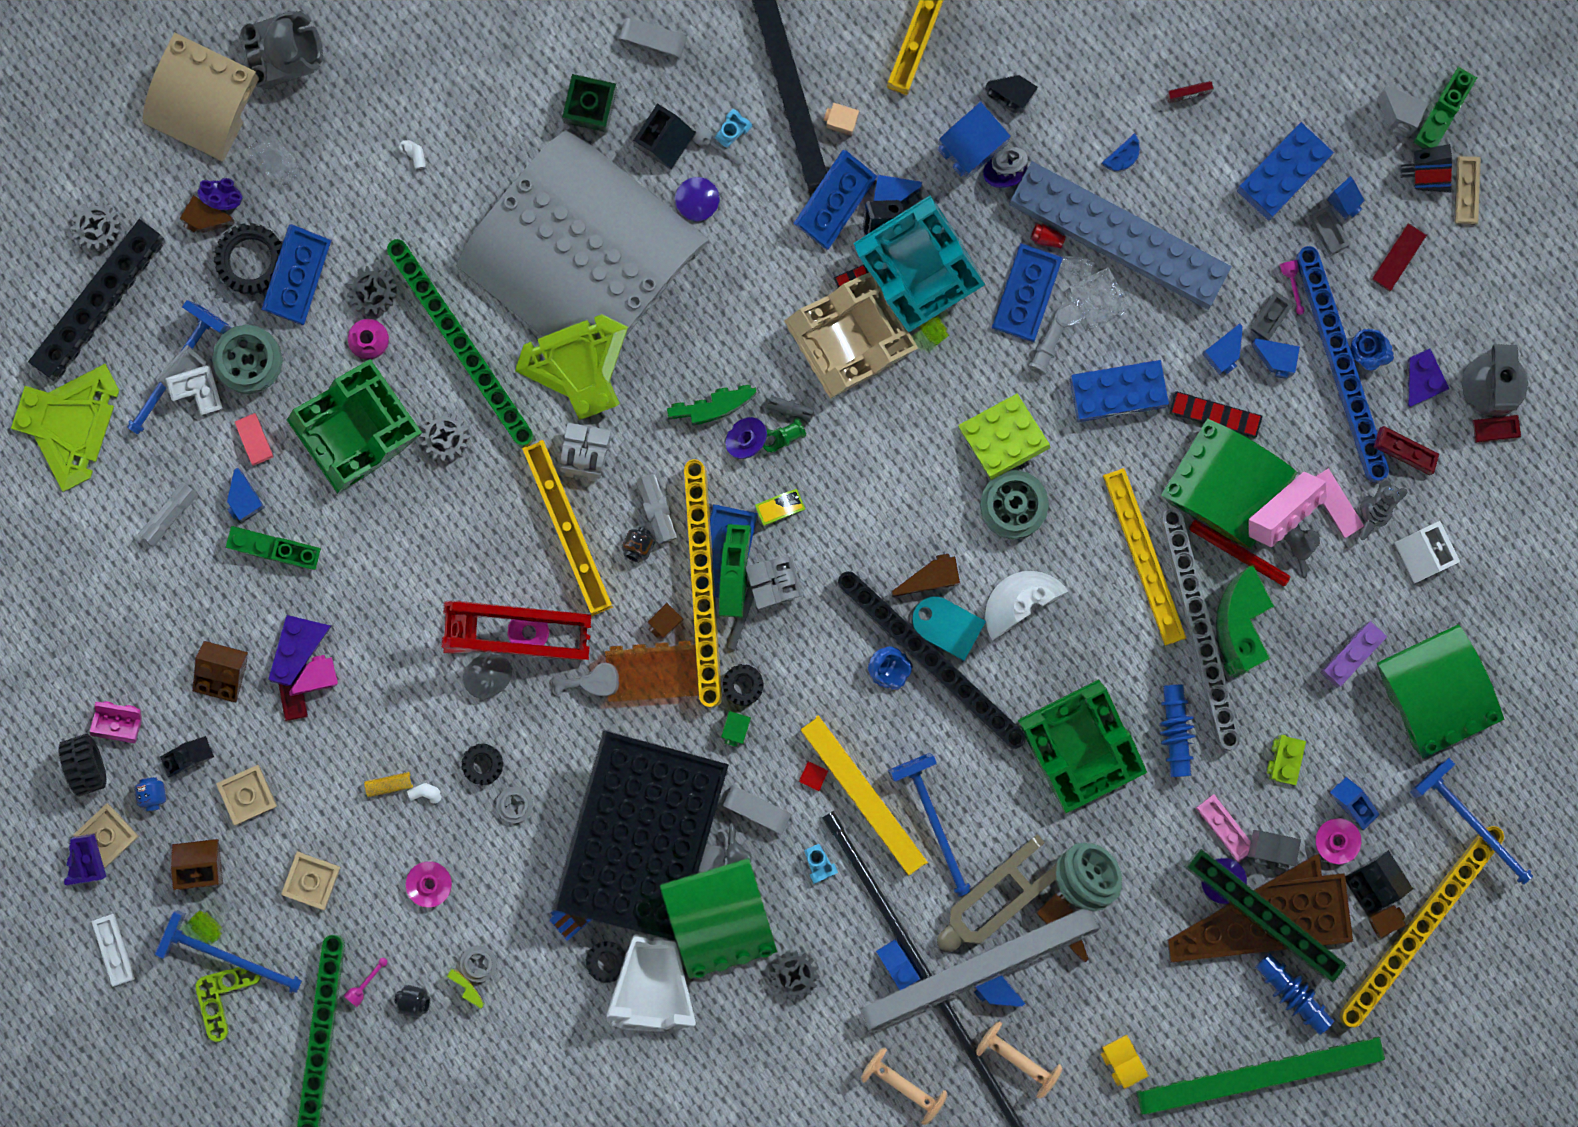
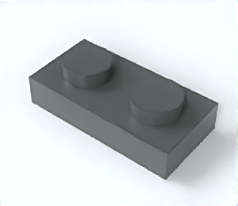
[1250,291,1294,341]

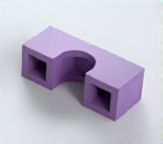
[1320,621,1387,688]

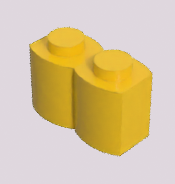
[1100,1034,1149,1089]

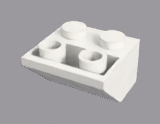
[1394,521,1460,583]

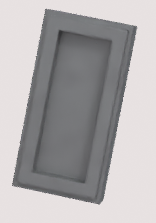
[1309,205,1351,256]

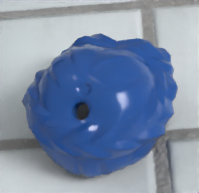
[1351,329,1394,371]
[868,646,913,690]

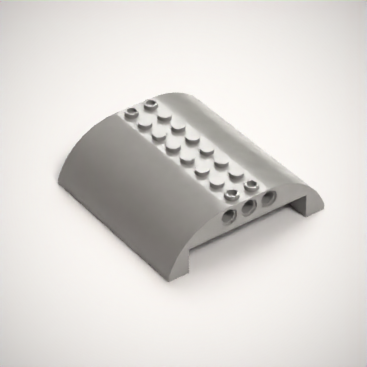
[456,128,710,339]

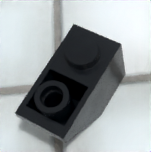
[985,75,1038,113]
[160,736,214,778]

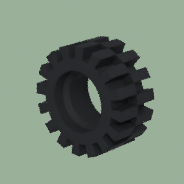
[722,664,764,706]
[461,744,504,785]
[586,941,626,983]

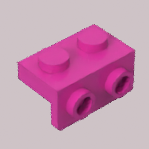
[90,701,142,744]

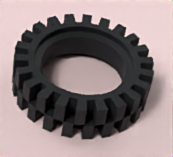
[214,223,282,295]

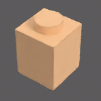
[824,103,859,136]

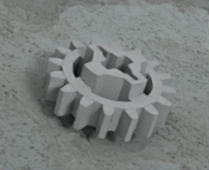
[70,201,121,251]
[420,412,470,462]

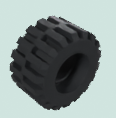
[59,733,107,797]

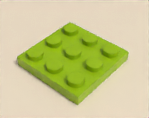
[958,393,1051,480]

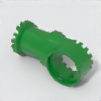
[762,419,806,453]

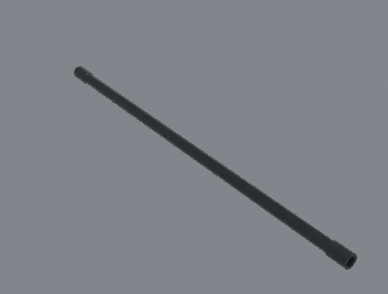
[822,811,1024,1127]

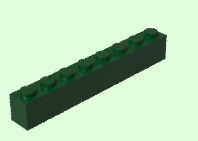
[1184,849,1347,983]

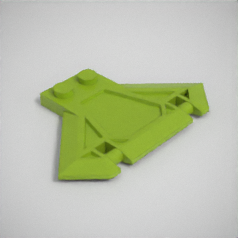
[515,314,628,420]
[11,364,120,492]

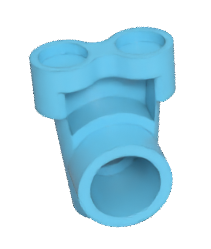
[715,109,753,148]
[804,844,839,884]

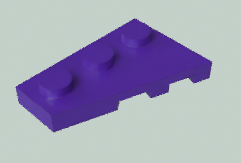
[268,615,331,687]

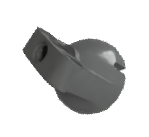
[240,11,323,90]
[1461,344,1529,417]

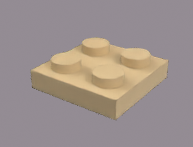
[216,765,278,826]
[73,803,140,868]
[281,851,341,910]

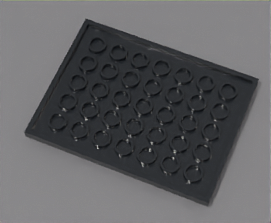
[552,730,729,941]

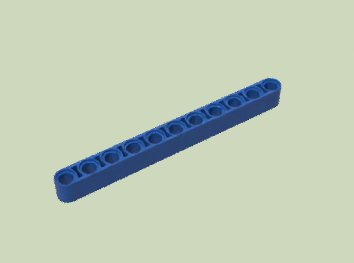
[1296,246,1389,483]

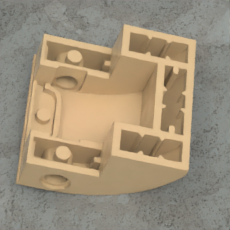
[143,32,259,162]
[784,272,918,399]

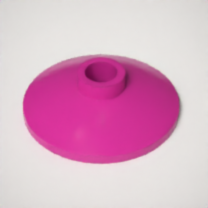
[1315,818,1362,864]
[406,861,452,907]

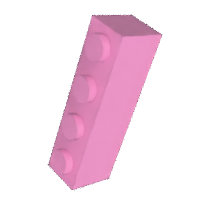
[1249,472,1327,547]

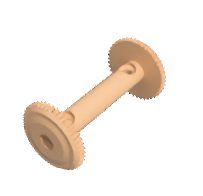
[976,1022,1062,1099]
[861,1048,947,1125]

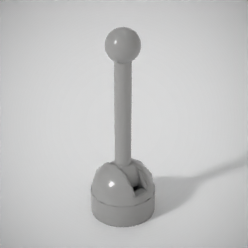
[692,126,743,165]

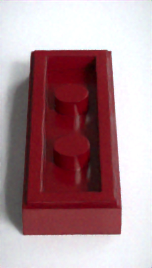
[1371,223,1427,292]
[1374,426,1439,476]

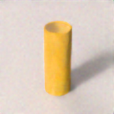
[364,772,413,798]

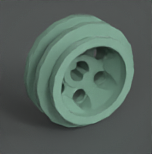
[212,324,283,394]
[980,470,1049,540]
[1056,842,1123,912]

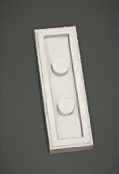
[91,914,135,987]

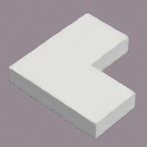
[165,365,223,415]

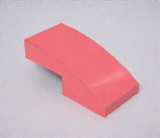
[235,413,274,466]

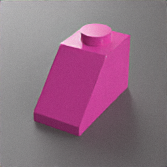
[289,655,338,696]

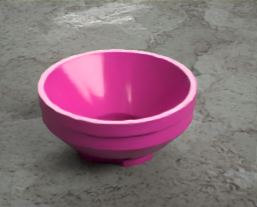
[348,319,389,360]
[507,620,549,645]

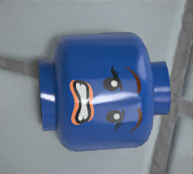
[134,777,166,812]

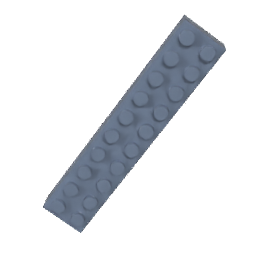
[1009,161,1232,310]

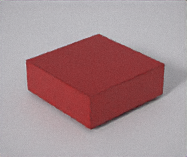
[798,761,829,791]

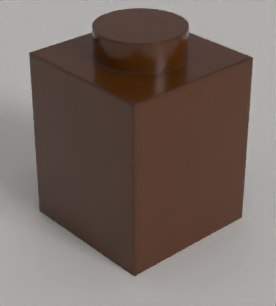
[648,603,683,639]
[1367,905,1406,938]

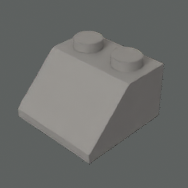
[1377,85,1428,138]

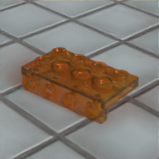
[605,641,699,702]

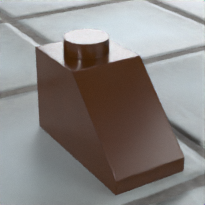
[180,195,235,234]

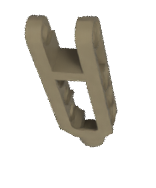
[937,834,1057,952]

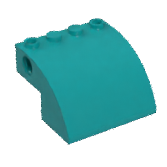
[853,195,985,332]

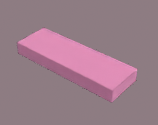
[1315,468,1364,538]
[1196,794,1251,863]

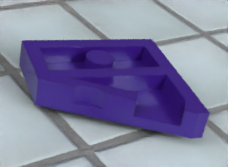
[64,833,107,885]

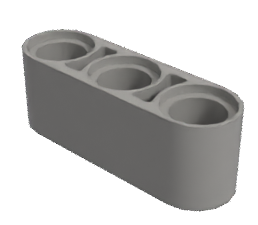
[619,18,687,60]
[722,785,792,835]

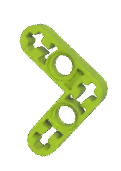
[196,967,262,1042]

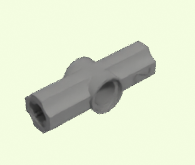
[636,474,677,545]

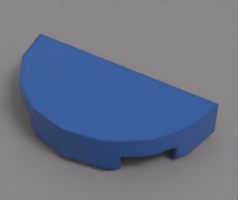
[1101,133,1140,171]

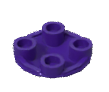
[675,177,720,222]
[197,178,243,210]

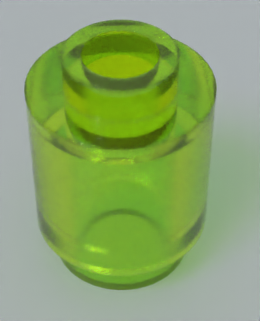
[918,315,950,346]
[188,910,223,944]

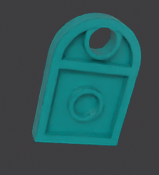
[912,597,986,661]

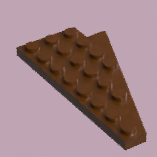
[1167,854,1353,963]

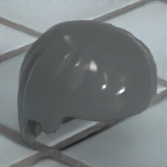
[463,653,512,700]

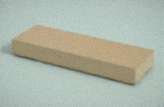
[1455,156,1481,225]

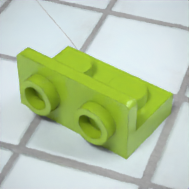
[1266,734,1306,786]

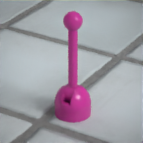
[1279,260,1305,315]
[343,958,388,1007]

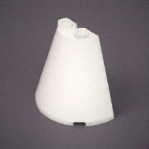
[985,571,1068,641]
[606,934,695,1032]

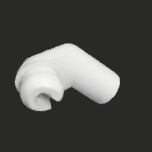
[399,140,426,170]
[407,783,442,804]

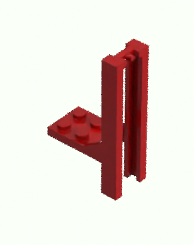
[441,601,592,660]

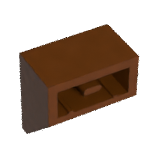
[192,641,248,703]
[171,839,223,890]

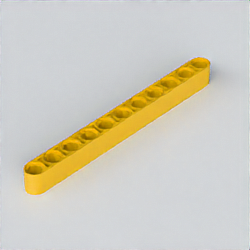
[684,459,722,708]
[1339,826,1504,1027]

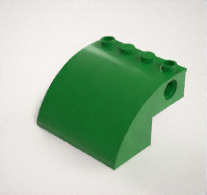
[286,359,422,494]
[1161,418,1298,550]
[1216,565,1275,678]
[1376,624,1505,759]
[1018,679,1148,813]
[660,858,778,979]

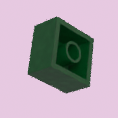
[562,74,617,133]

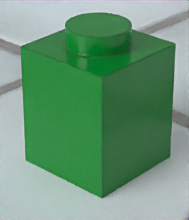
[721,711,751,747]

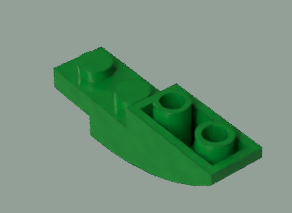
[1413,66,1477,149]
[667,385,757,426]
[719,524,751,618]
[225,526,321,570]

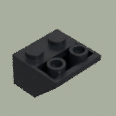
[633,103,696,170]
[1345,850,1413,916]

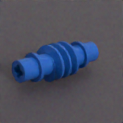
[1159,684,1195,777]
[1256,953,1334,1035]

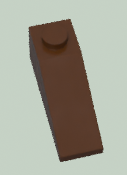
[891,554,960,597]
[1035,893,1089,963]

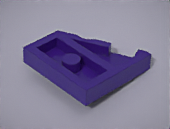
[1408,348,1450,407]

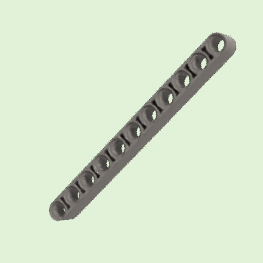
[1160,508,1240,750]
[861,909,1100,1032]

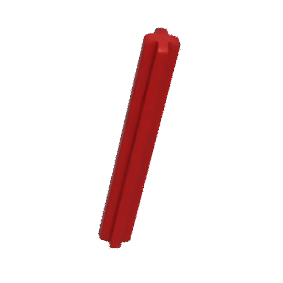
[1189,520,1291,586]

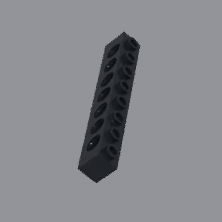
[28,219,164,381]

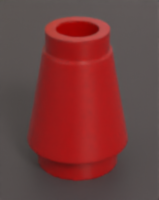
[1030,223,1066,249]

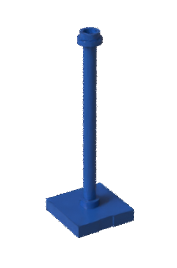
[127,300,233,434]
[888,752,971,897]
[1410,758,1533,885]
[155,910,302,993]

